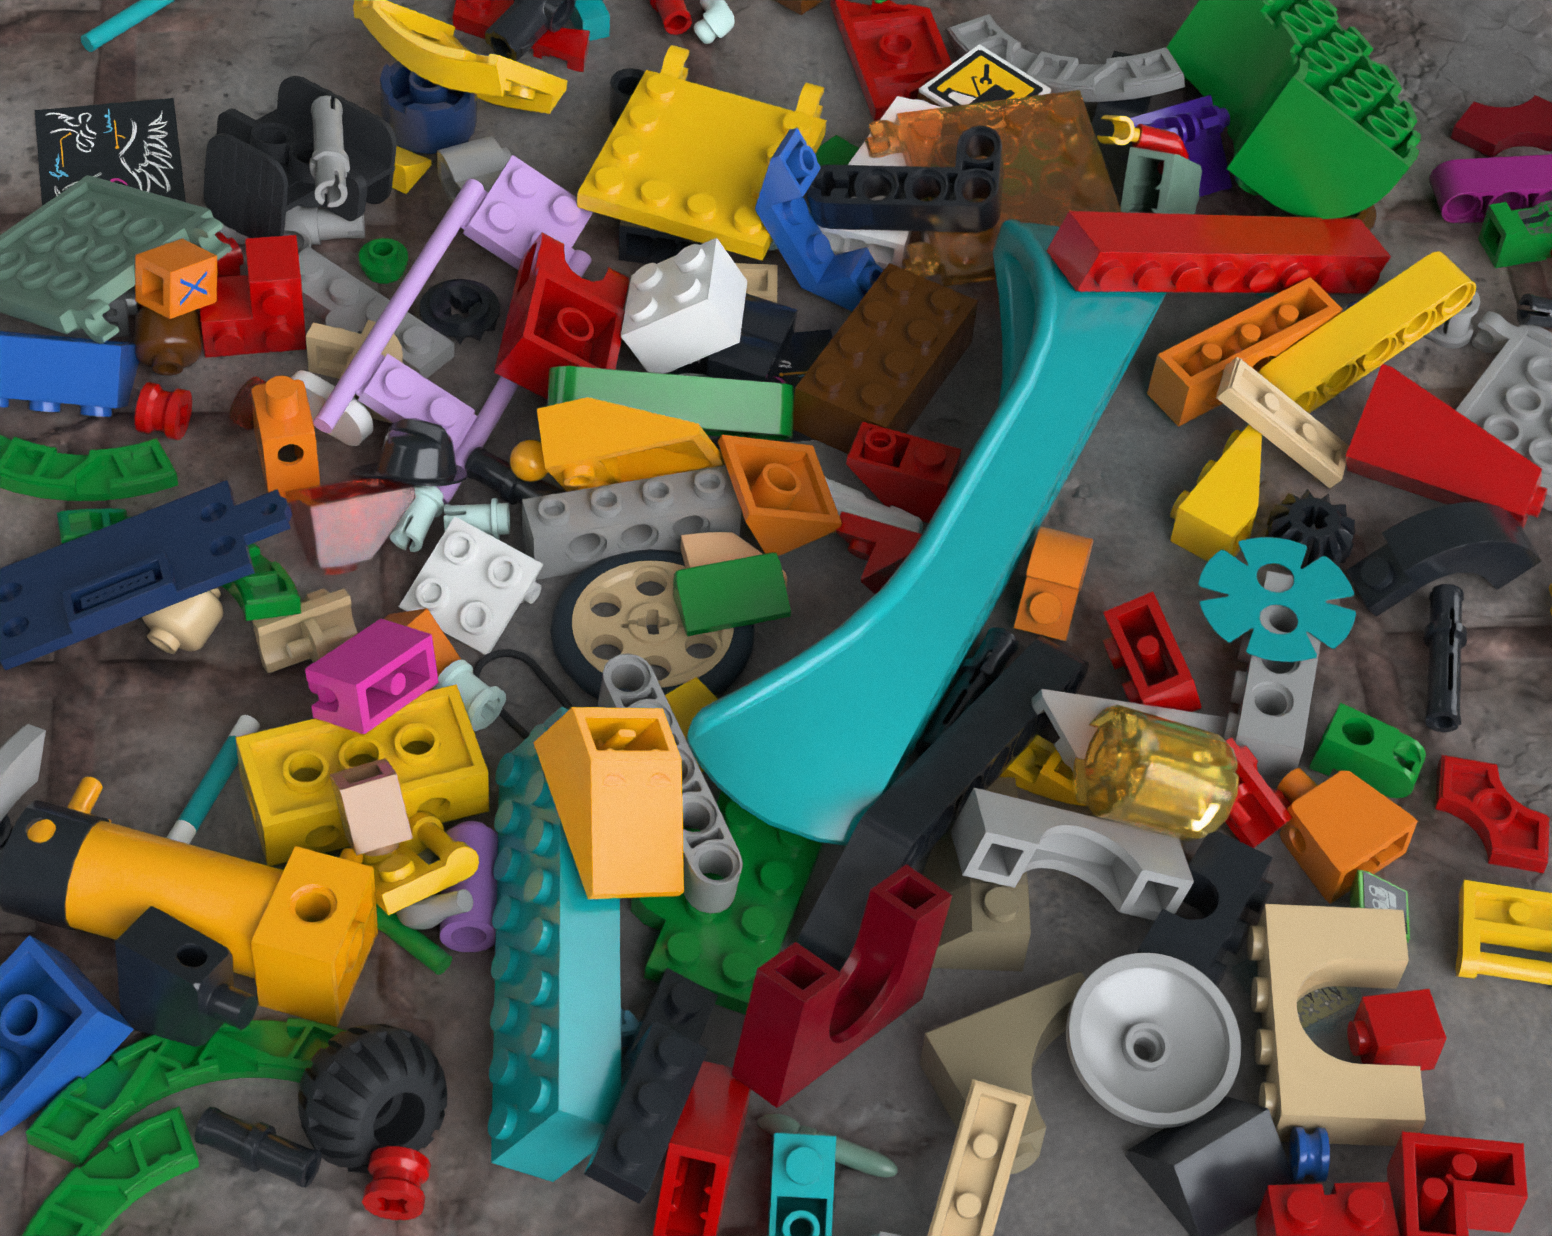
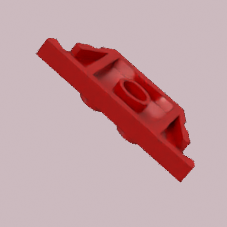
[830,0,952,122]

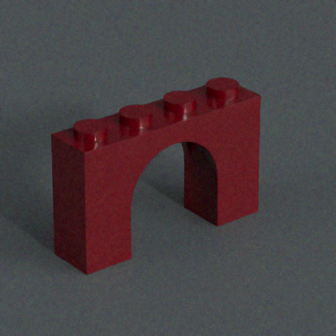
[731,864,953,1108]

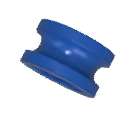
[1289,1127,1330,1182]

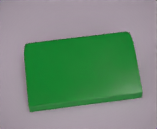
[673,552,791,637]

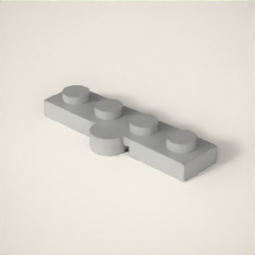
[298,246,455,379]

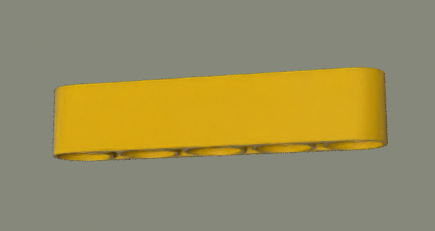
[1258,251,1477,414]

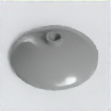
[1066,953,1241,1128]

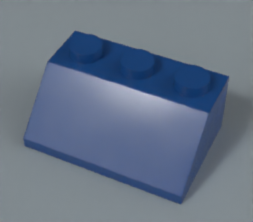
[0,331,139,417]

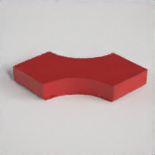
[1435,755,1550,873]

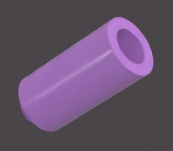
[439,821,498,952]

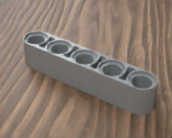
[598,653,743,914]

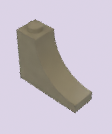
[919,971,1086,1174]

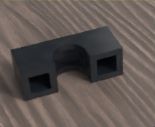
[1137,828,1274,987]

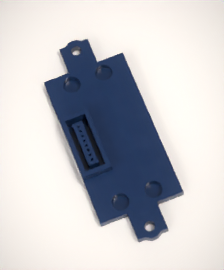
[0,480,293,671]

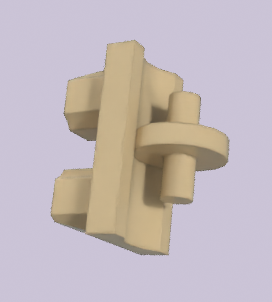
[252,588,358,673]

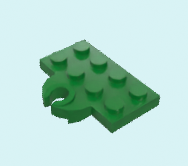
[630,791,824,1015]

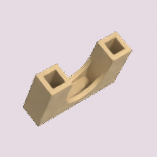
[1247,904,1426,1146]

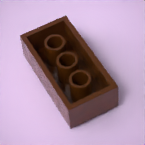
[793,263,978,454]

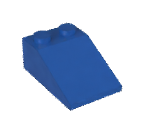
[0,935,134,1136]

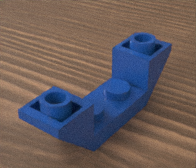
[755,128,883,312]

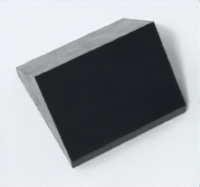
[1126,1096,1296,1236]

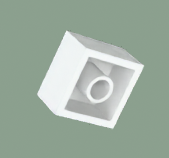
[621,238,747,374]

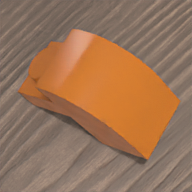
[1014,526,1094,641]

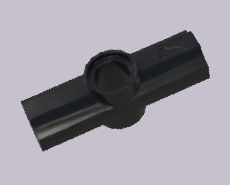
[485,0,577,62]

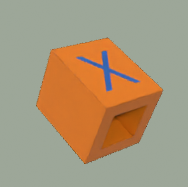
[135,239,218,319]

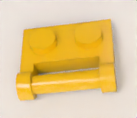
[362,811,479,915]
[1455,880,1552,985]

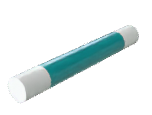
[167,715,260,844]

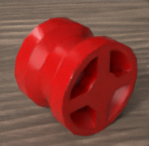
[135,382,192,441]
[362,1146,431,1220]

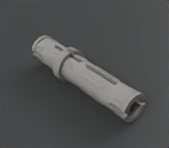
[309,95,350,208]

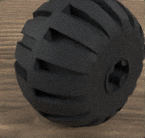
[298,1024,447,1174]

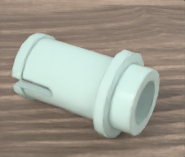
[390,485,444,552]
[444,498,510,540]

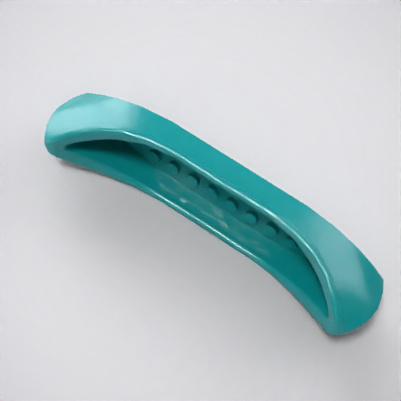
[686,219,1167,846]

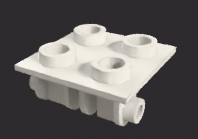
[399,516,543,655]

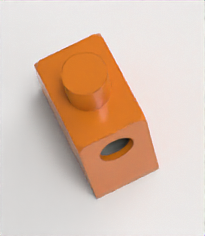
[251,376,322,503]
[1277,768,1418,904]

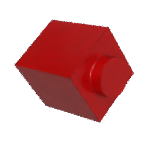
[1347,989,1447,1071]

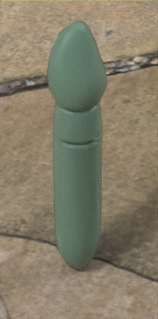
[757,1113,898,1178]

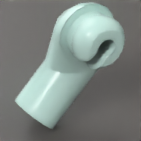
[694,0,735,44]

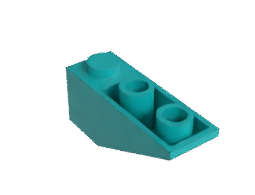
[767,1133,836,1236]

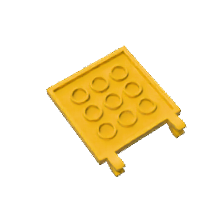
[577,45,827,261]

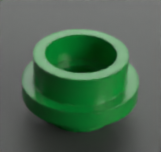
[359,238,408,284]

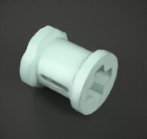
[433,660,506,731]

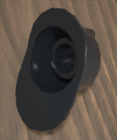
[349,418,468,486]

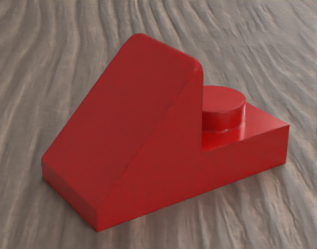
[835,511,922,594]

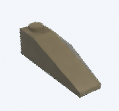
[922,777,1031,972]

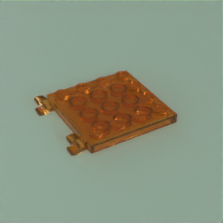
[865,90,1121,286]

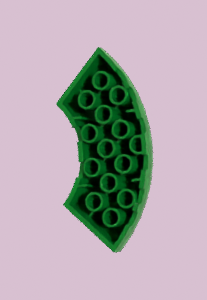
[1166,0,1421,219]

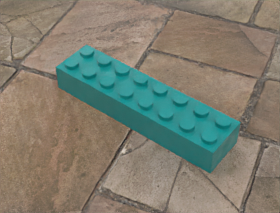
[488,707,621,1182]

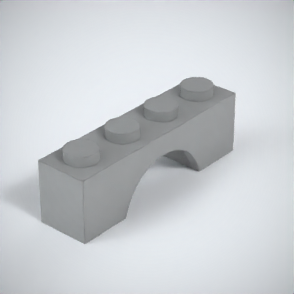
[951,788,1194,920]

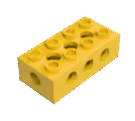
[235,684,489,866]

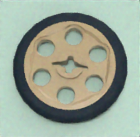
[550,549,755,700]

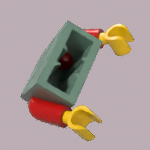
[1097,115,1202,214]

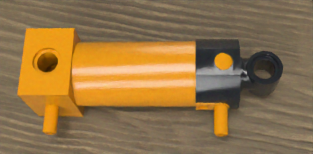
[0,776,378,1027]

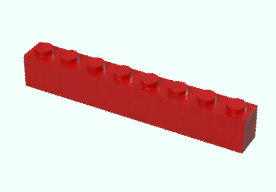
[1046,211,1391,294]

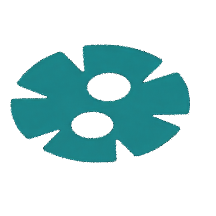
[1198,537,1356,662]

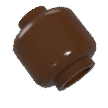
[134,306,202,376]

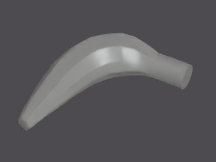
[396,848,473,929]

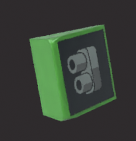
[1350,870,1410,943]

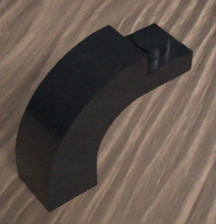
[1347,502,1542,617]

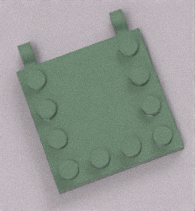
[0,175,232,344]

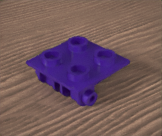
[1130,95,1232,197]

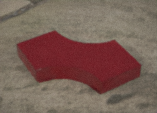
[1451,95,1552,157]

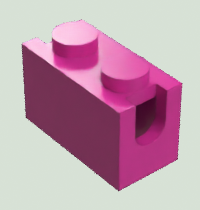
[305,619,439,734]

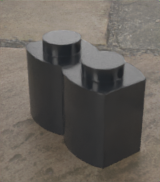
[700,293,798,382]

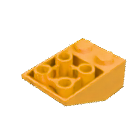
[533,707,684,899]

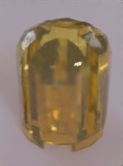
[1073,704,1239,842]

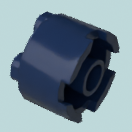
[380,61,477,154]

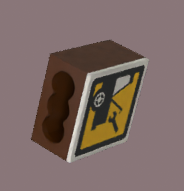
[916,44,1052,160]

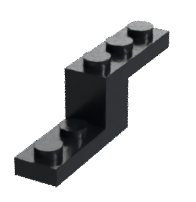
[584,968,719,1204]

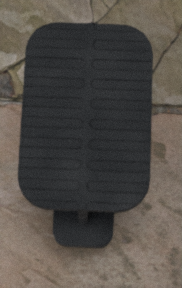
[203,76,397,238]

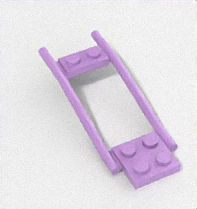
[313,155,593,505]

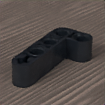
[806,125,1004,233]

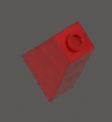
[1345,364,1548,529]

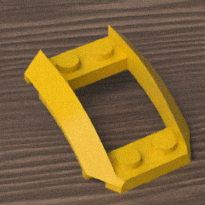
[353,0,568,114]

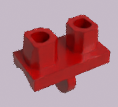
[1188,737,1293,849]

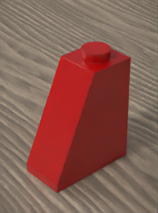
[653,1061,751,1236]

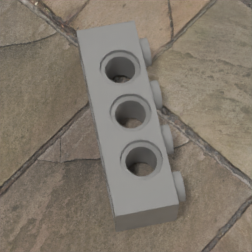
[522,465,742,580]
[1222,571,1327,780]

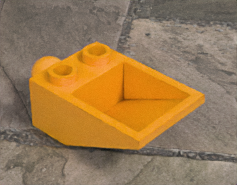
[510,397,725,492]

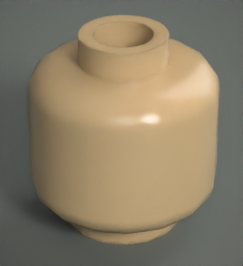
[142,588,224,654]

